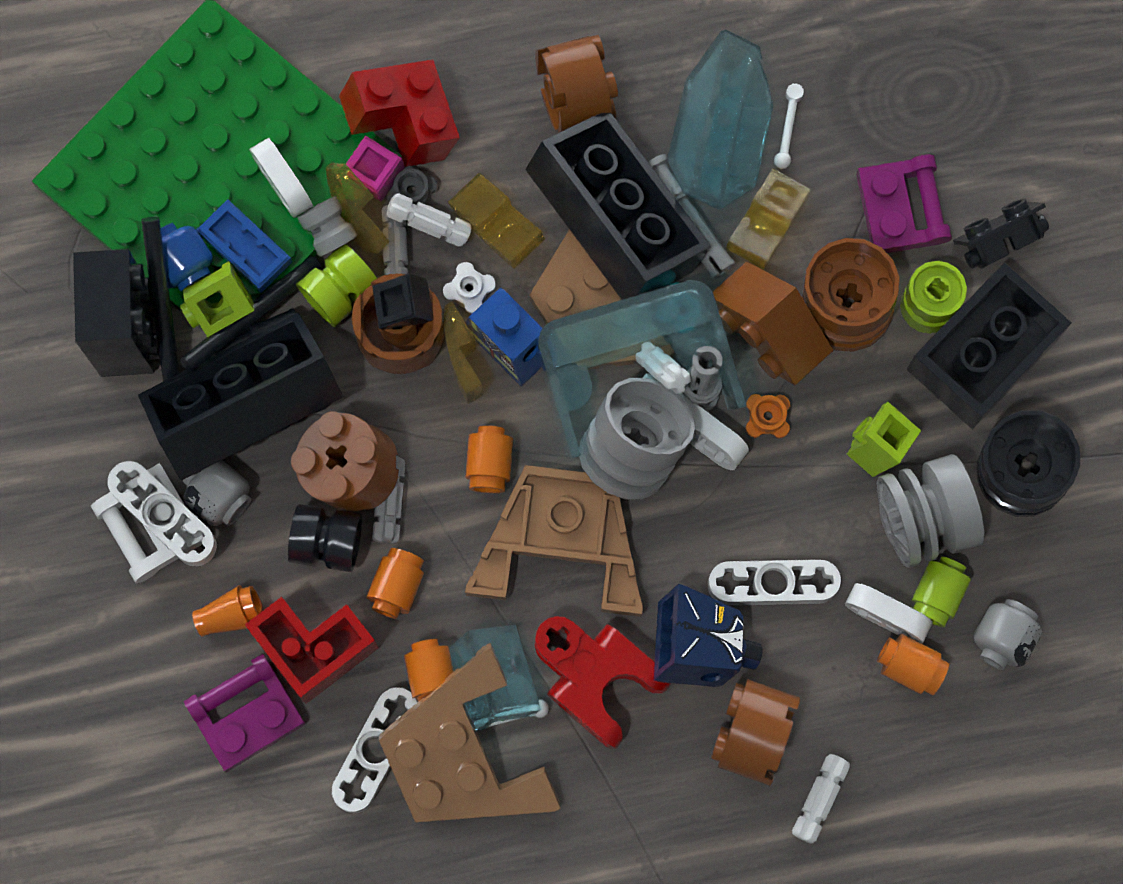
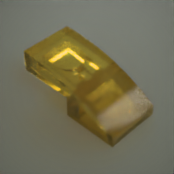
[325,162,390,254]
[726,168,811,270]
[448,173,545,268]
[444,302,483,404]

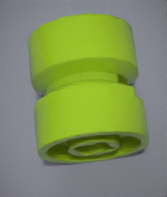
[296,244,377,327]
[900,261,967,334]

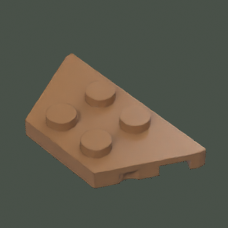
[529,229,675,371]

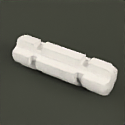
[386,193,472,246]
[636,342,691,394]
[792,754,850,843]

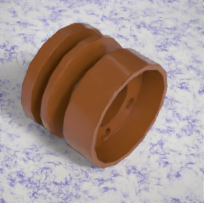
[802,238,900,352]

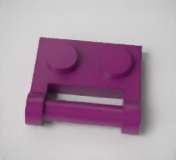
[856,154,952,253]
[183,653,306,773]

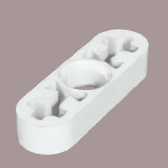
[643,373,749,470]
[108,461,217,566]
[708,560,841,605]
[332,688,417,813]

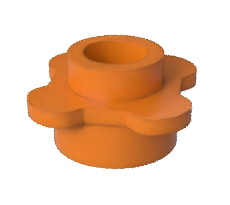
[745,394,790,438]

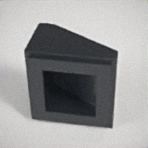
[372,273,434,330]

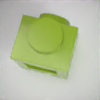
[180,261,254,337]
[847,402,921,477]

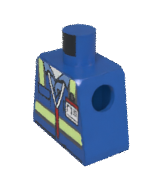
[463,288,553,387]

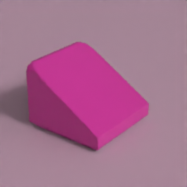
[341,135,405,202]

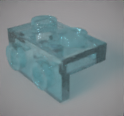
[450,625,541,731]

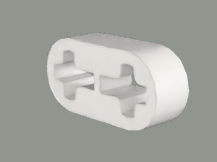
[249,138,313,218]
[845,583,933,644]

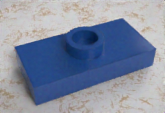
[197,199,292,293]

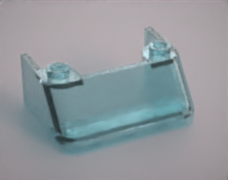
[538,280,747,458]

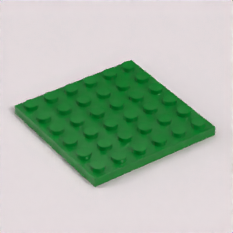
[32,0,402,329]

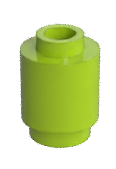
[912,556,971,628]

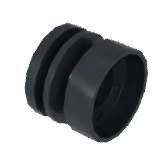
[977,410,1080,517]

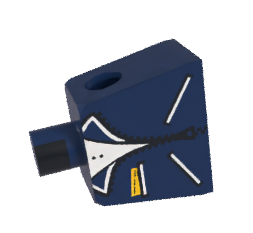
[654,584,763,687]

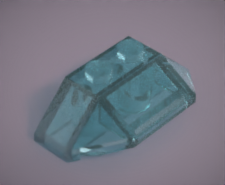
[668,29,773,209]

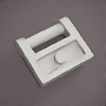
[91,463,204,583]

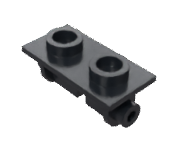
[953,198,1049,269]

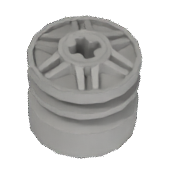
[578,378,695,499]
[877,454,984,568]

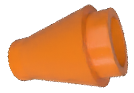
[192,585,263,637]

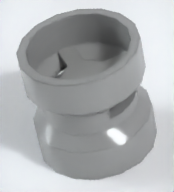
[297,196,358,257]

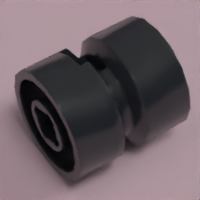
[288,504,362,573]

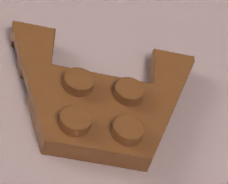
[465,465,643,617]
[379,643,561,822]

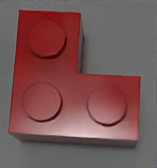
[339,59,460,167]
[245,597,378,704]

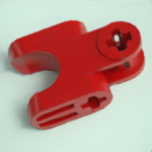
[535,616,671,749]

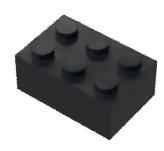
[73,249,160,377]
[907,263,1072,430]

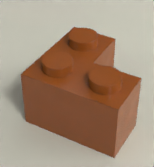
[708,262,834,385]

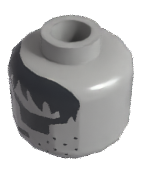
[183,460,251,526]
[974,599,1042,670]

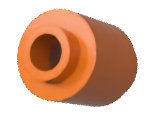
[465,426,513,493]
[366,548,424,619]
[877,633,950,695]
[404,639,454,701]

